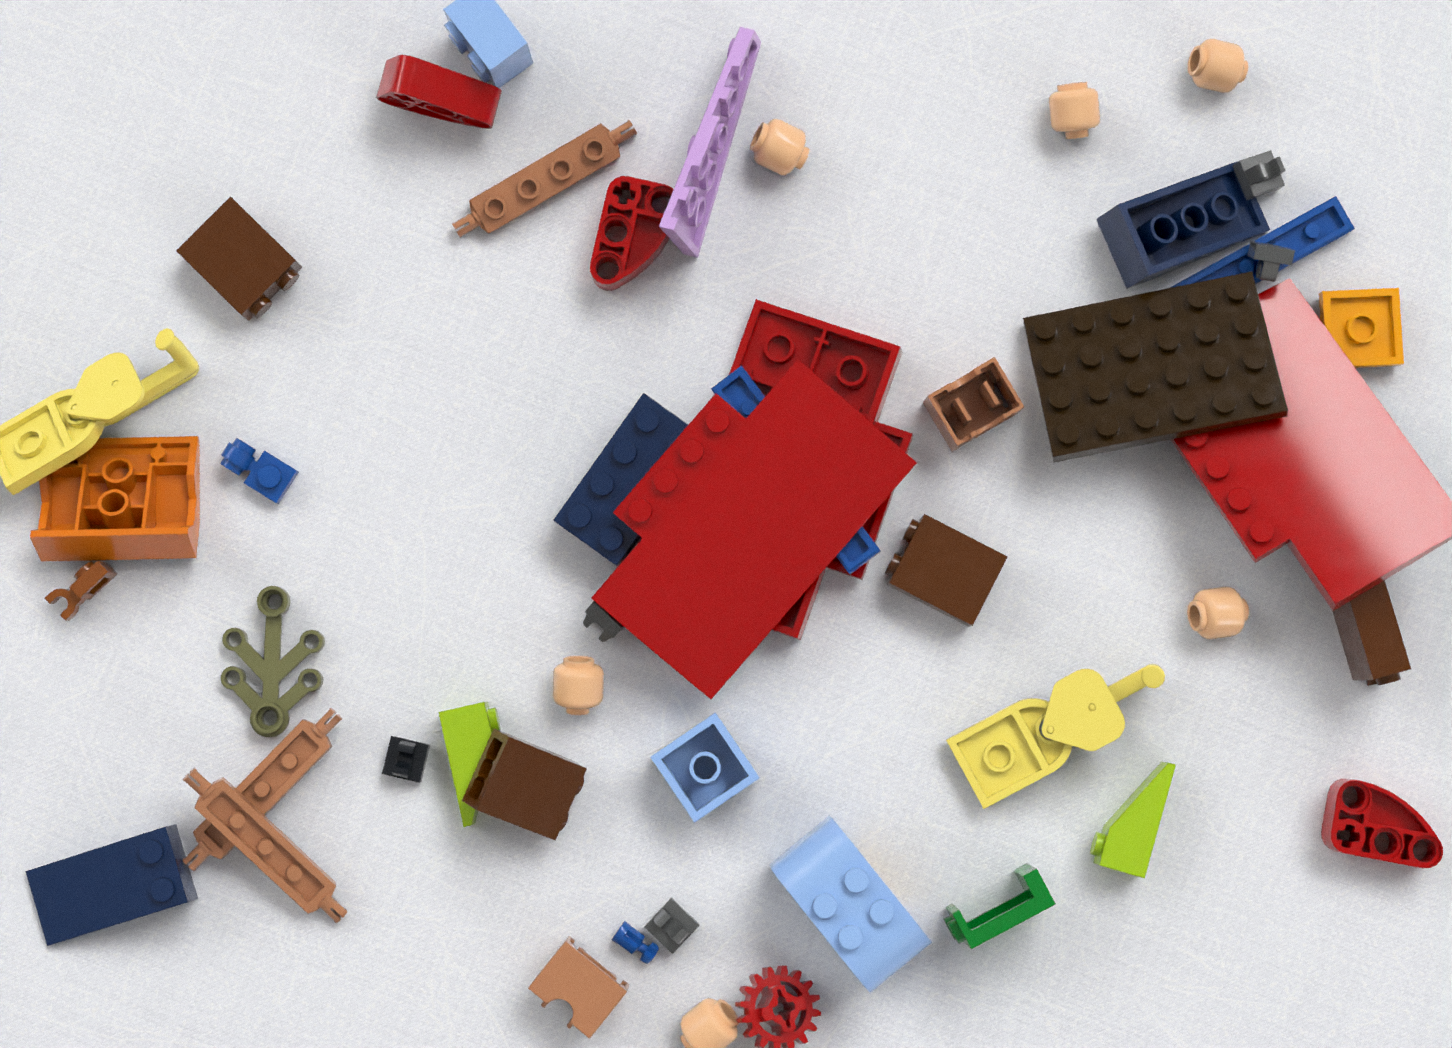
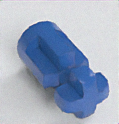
[611,921,659,964]

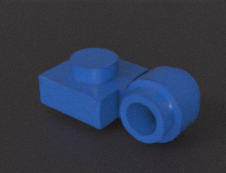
[220,438,299,504]

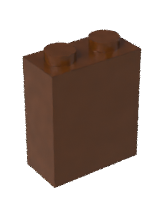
[176,196,302,321]
[885,514,1008,627]
[1332,580,1411,686]
[462,728,587,841]

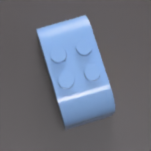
[770,815,932,993]

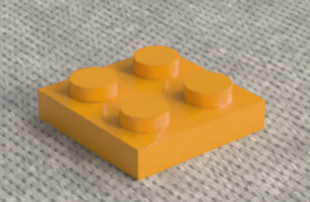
[1319,288,1404,368]

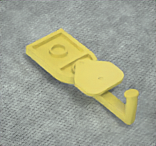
[0,328,199,495]
[946,664,1165,809]

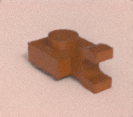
[44,561,118,621]

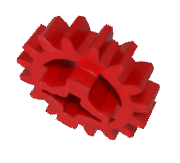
[735,965,821,1048]

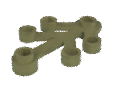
[221,586,325,737]

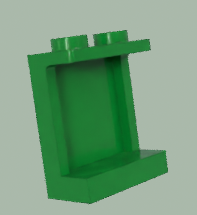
[944,863,1056,949]

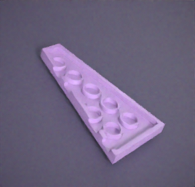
[659,27,761,258]

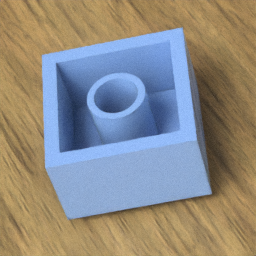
[443,0,533,88]
[650,712,760,823]

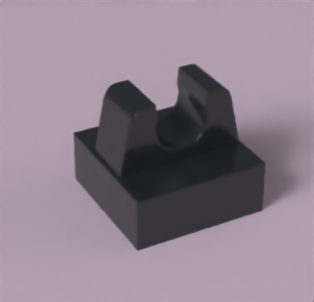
[382,736,430,783]

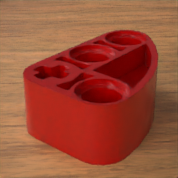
[376,55,502,129]
[590,176,674,291]
[1321,779,1443,868]

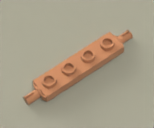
[452,120,637,238]
[183,708,343,871]
[183,768,347,923]

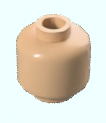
[1188,39,1248,93]
[1049,82,1100,139]
[750,119,810,175]
[1187,586,1249,639]
[553,656,604,715]
[680,998,739,1048]

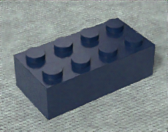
[553,393,689,566]

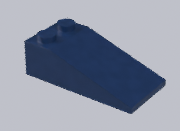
[1096,160,1270,289]
[25,824,198,946]

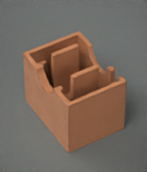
[923,357,1024,452]
[528,936,629,1039]

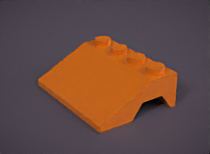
[30,436,200,562]

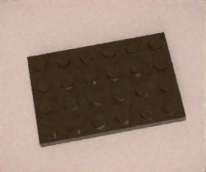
[1023,271,1288,463]

